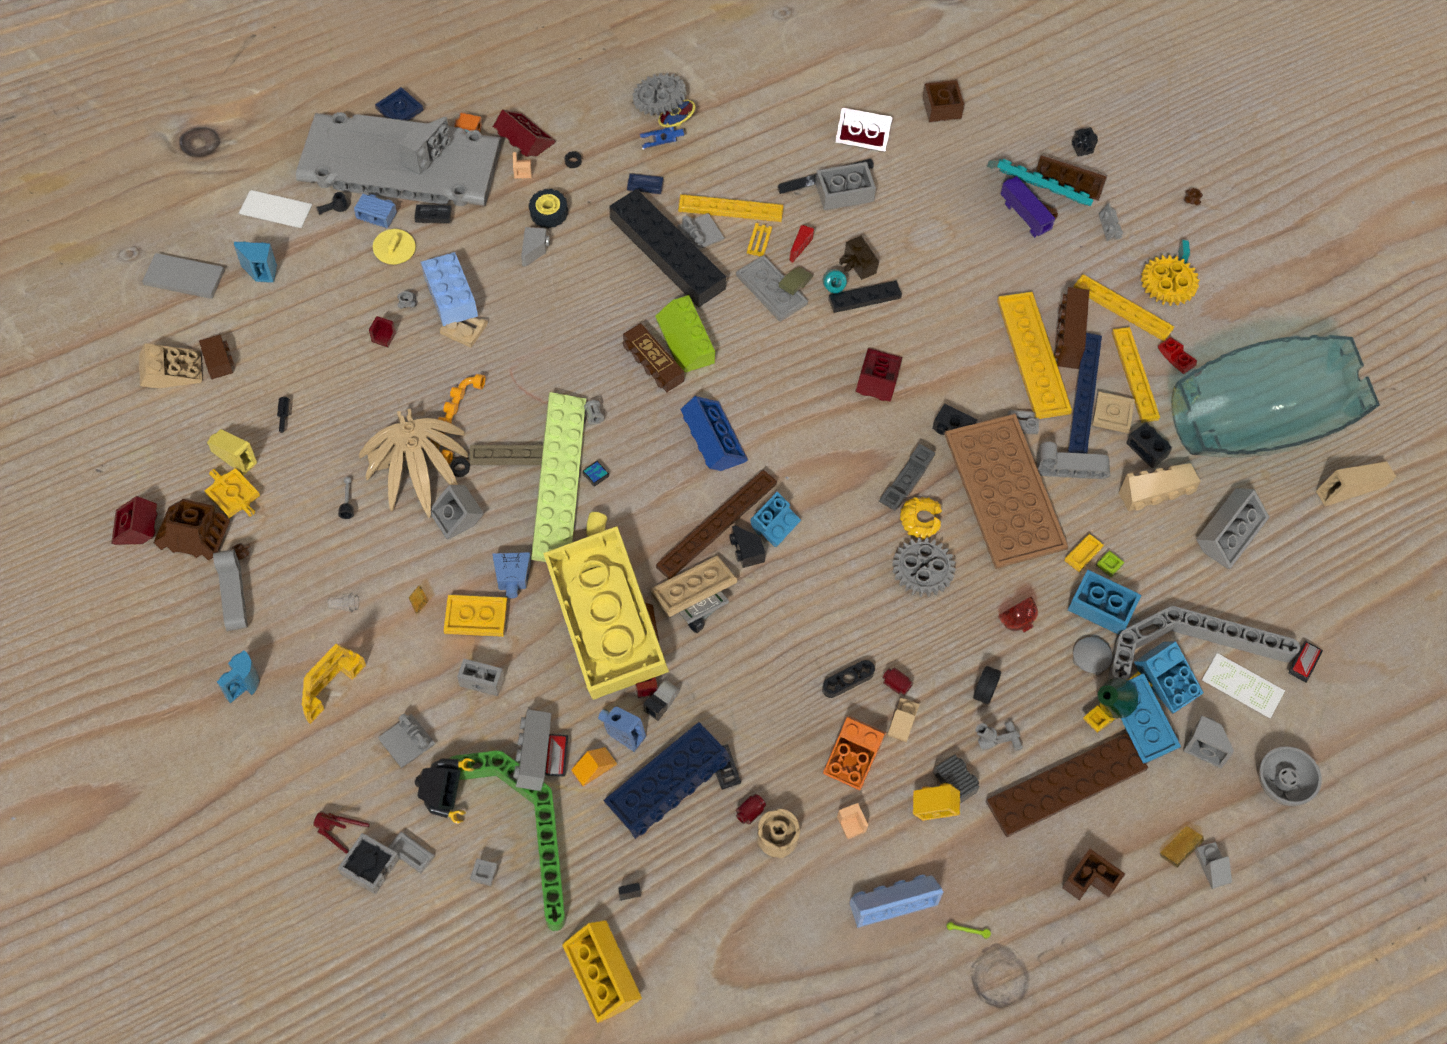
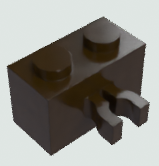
[839,236,879,280]

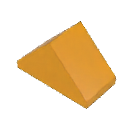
[571,747,617,787]

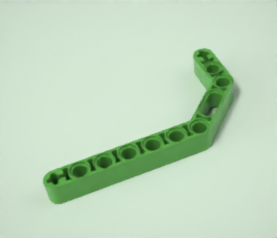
[449,751,565,931]

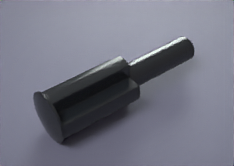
[277,397,290,433]

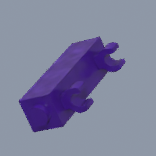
[1001,176,1055,238]

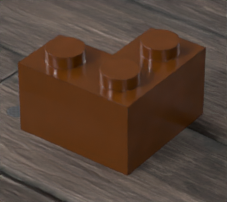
[1062,849,1125,901]

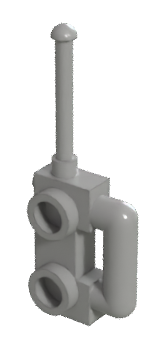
[977,410,1039,435]

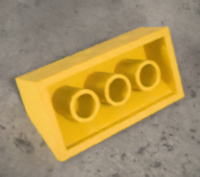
[562,920,642,1023]

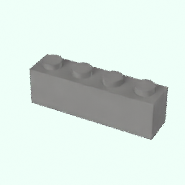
[513,709,552,791]

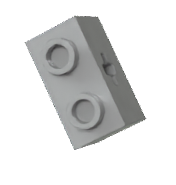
[457,659,504,696]

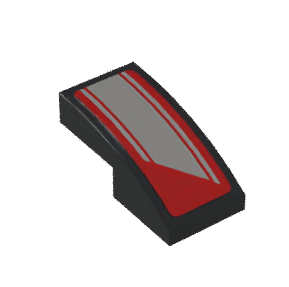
[1288,641,1323,683]
[545,734,569,777]

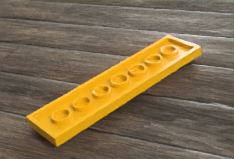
[997,292,1072,419]

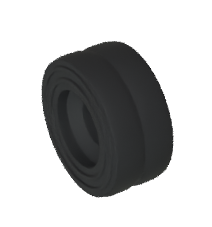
[973,666,1001,704]

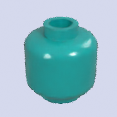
[822,269,847,293]

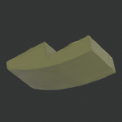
[779,267,813,295]

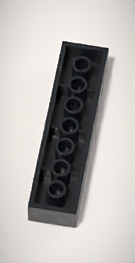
[609,189,726,307]

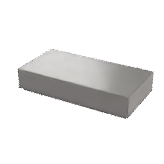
[388,832,434,873]

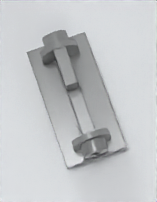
[1099,203,1123,241]

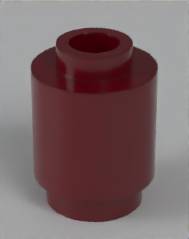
[882,667,913,696]
[736,794,766,825]

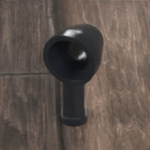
[316,192,349,215]

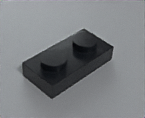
[414,204,452,224]

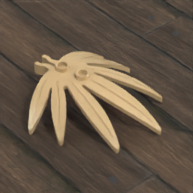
[359,408,469,518]

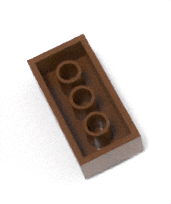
[1054,287,1090,369]

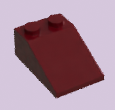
[855,348,903,402]

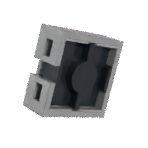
[338,833,400,894]

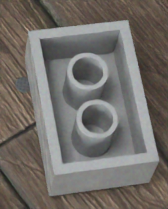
[815,162,876,210]

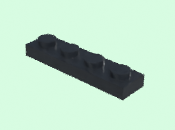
[828,281,902,313]

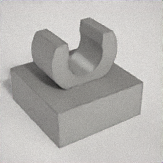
[470,859,498,886]

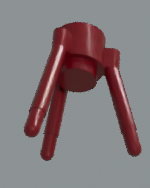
[313,811,370,854]

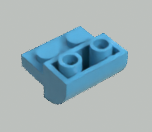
[750,492,801,547]
[217,650,259,703]

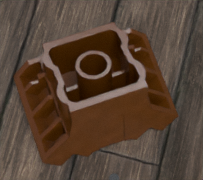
[153,499,230,561]

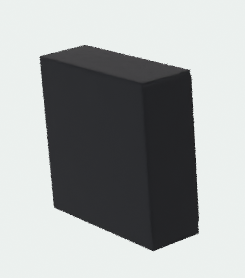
[618,883,641,901]

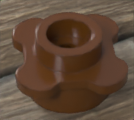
[1184,188,1203,206]
[232,543,250,560]

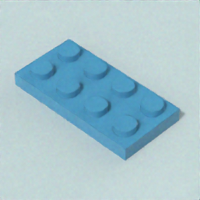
[1120,673,1181,764]

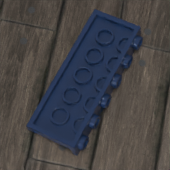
[603,722,730,839]

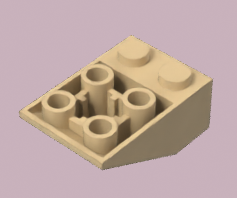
[139,343,202,389]

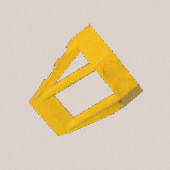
[302,643,366,724]

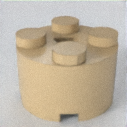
[757,809,800,858]

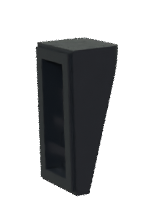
[715,744,741,790]

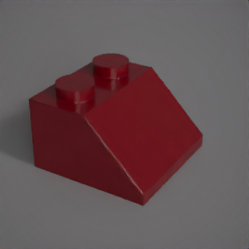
[111,496,158,545]

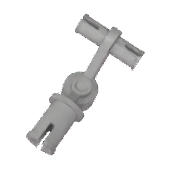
[976,722,1023,751]

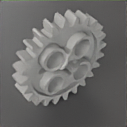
[632,73,687,116]
[892,537,956,597]

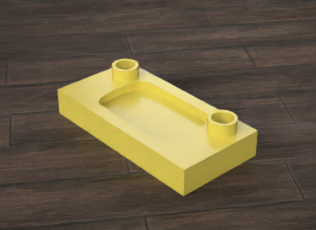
[543,526,669,700]

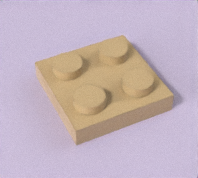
[1092,392,1135,434]

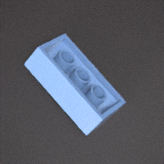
[849,875,943,928]

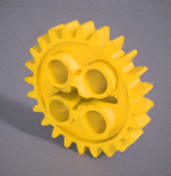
[1141,255,1200,306]

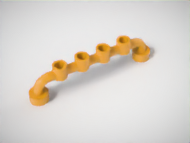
[430,374,486,465]

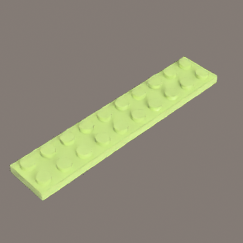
[531,392,586,562]

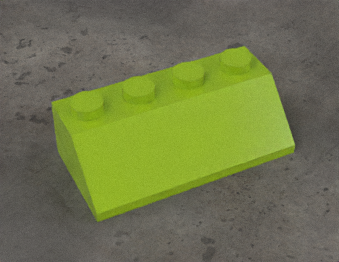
[655,295,715,373]

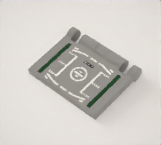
[679,591,729,624]

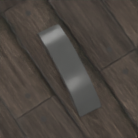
[879,444,935,511]

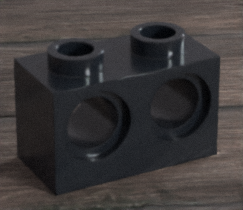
[1126,423,1172,469]

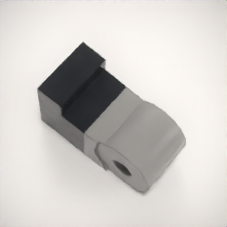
[643,680,680,721]

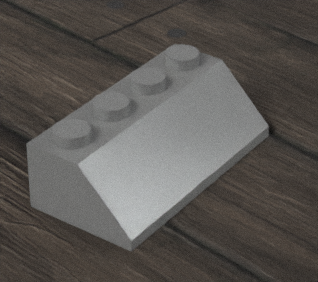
[1196,488,1269,569]

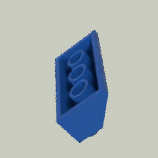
[680,396,748,471]

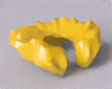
[900,497,942,540]

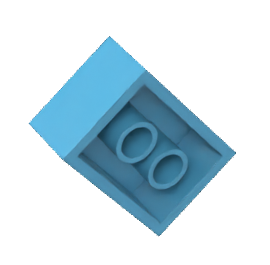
[1068,569,1142,635]

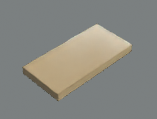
[650,555,737,617]

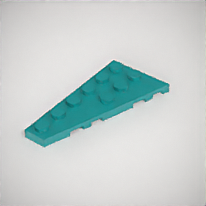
[987,159,1093,206]

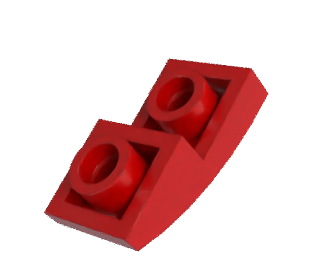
[1158,337,1197,374]

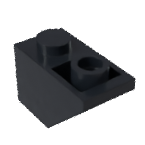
[729,525,766,568]

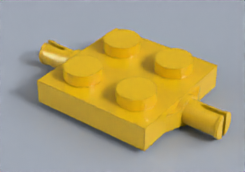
[204,468,260,518]

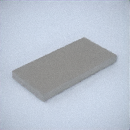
[142,253,225,299]
[736,255,808,322]

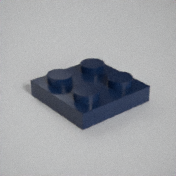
[375,87,423,121]

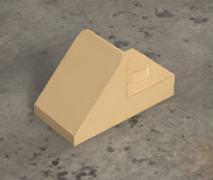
[887,698,920,742]

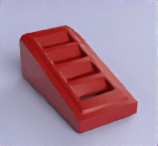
[789,225,814,263]

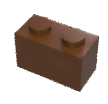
[199,334,234,380]

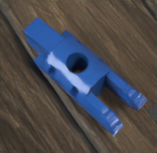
[640,127,684,149]

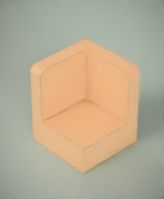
[513,152,531,179]
[837,803,868,839]

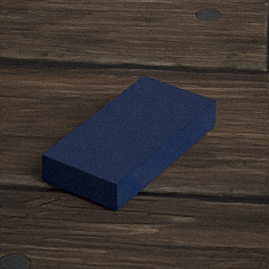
[627,173,663,194]

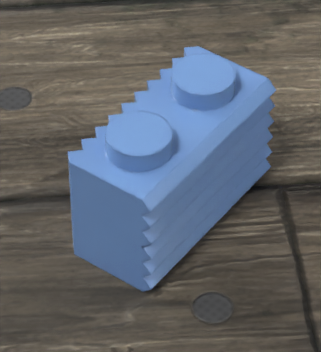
[354,194,397,229]

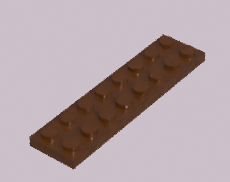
[986,733,1148,838]

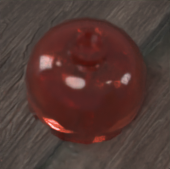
[998,596,1038,632]

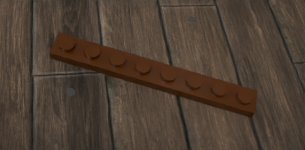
[656,470,777,579]

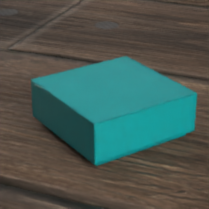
[1178,240,1190,264]

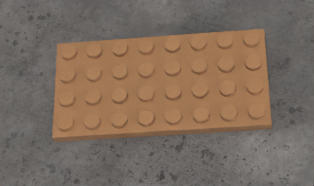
[944,414,1068,569]

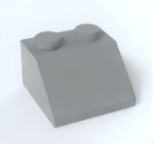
[431,485,484,539]
[1184,716,1234,769]

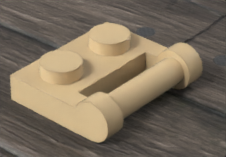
[439,317,488,348]

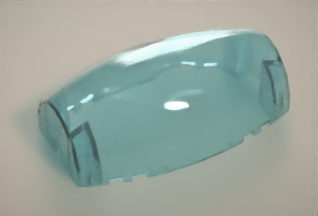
[1171,335,1380,458]

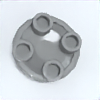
[1073,637,1112,675]

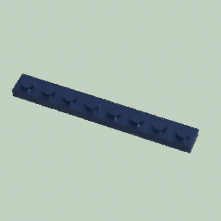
[1067,333,1102,454]

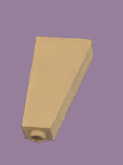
[1316,462,1396,506]

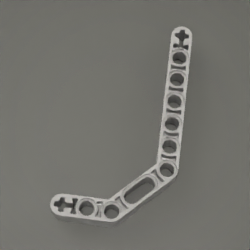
[1108,606,1300,680]

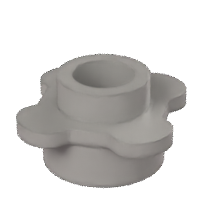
[397,291,416,309]

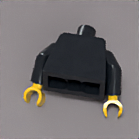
[415,758,475,823]

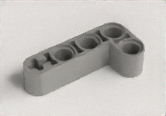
[1036,442,1110,479]
[213,549,248,631]

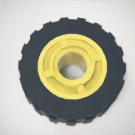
[529,189,568,228]

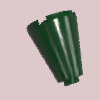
[1097,678,1139,719]

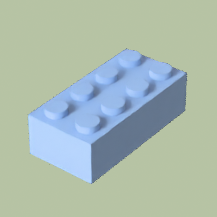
[421,252,478,326]

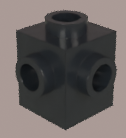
[1072,127,1098,157]

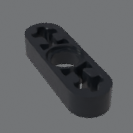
[822,660,875,698]

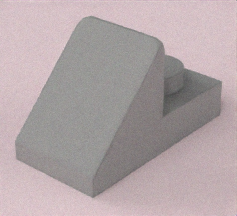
[1194,842,1232,889]

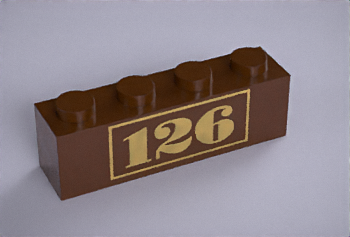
[623,323,684,393]

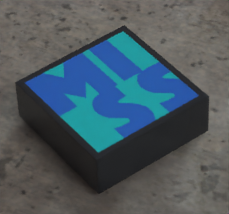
[582,461,609,487]

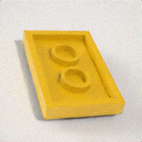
[443,595,507,637]

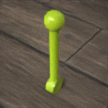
[946,922,991,939]

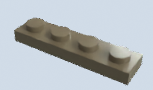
[469,445,543,465]

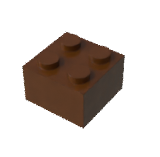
[922,80,964,122]

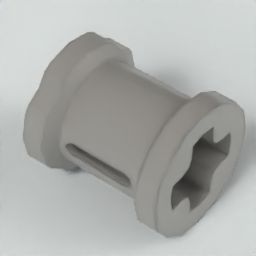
[584,400,604,425]

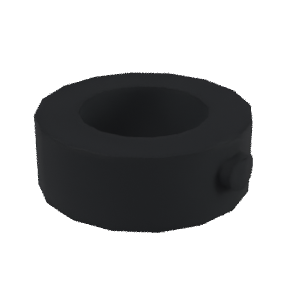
[564,151,582,169]
[450,458,470,477]

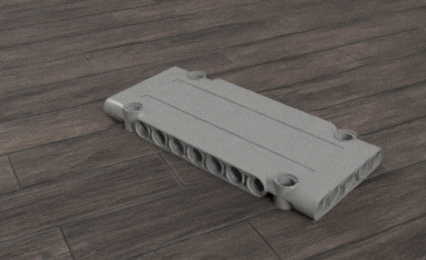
[296,112,501,206]

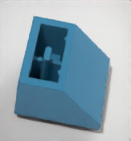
[234,241,277,283]

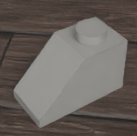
[521,227,550,266]

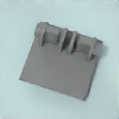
[677,213,724,249]
[378,714,435,768]

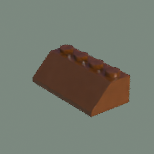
[1036,154,1108,201]

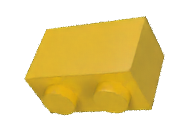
[913,783,960,821]

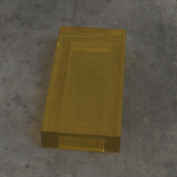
[1160,826,1204,868]

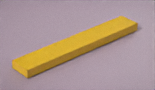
[678,194,783,222]
[1073,274,1174,342]
[1111,327,1160,423]

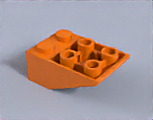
[823,716,886,790]

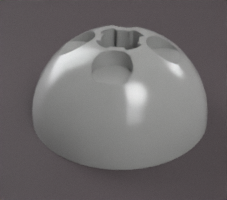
[1259,746,1322,806]

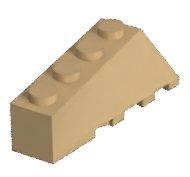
[1119,463,1201,511]

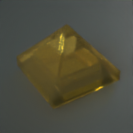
[408,586,429,613]

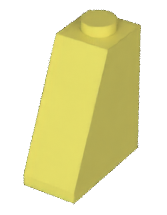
[207,429,257,475]

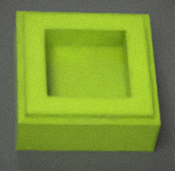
[1096,550,1124,577]

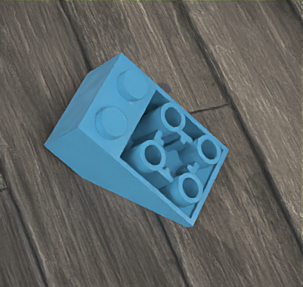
[1134,641,1203,713]

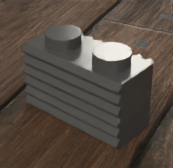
[933,754,979,803]

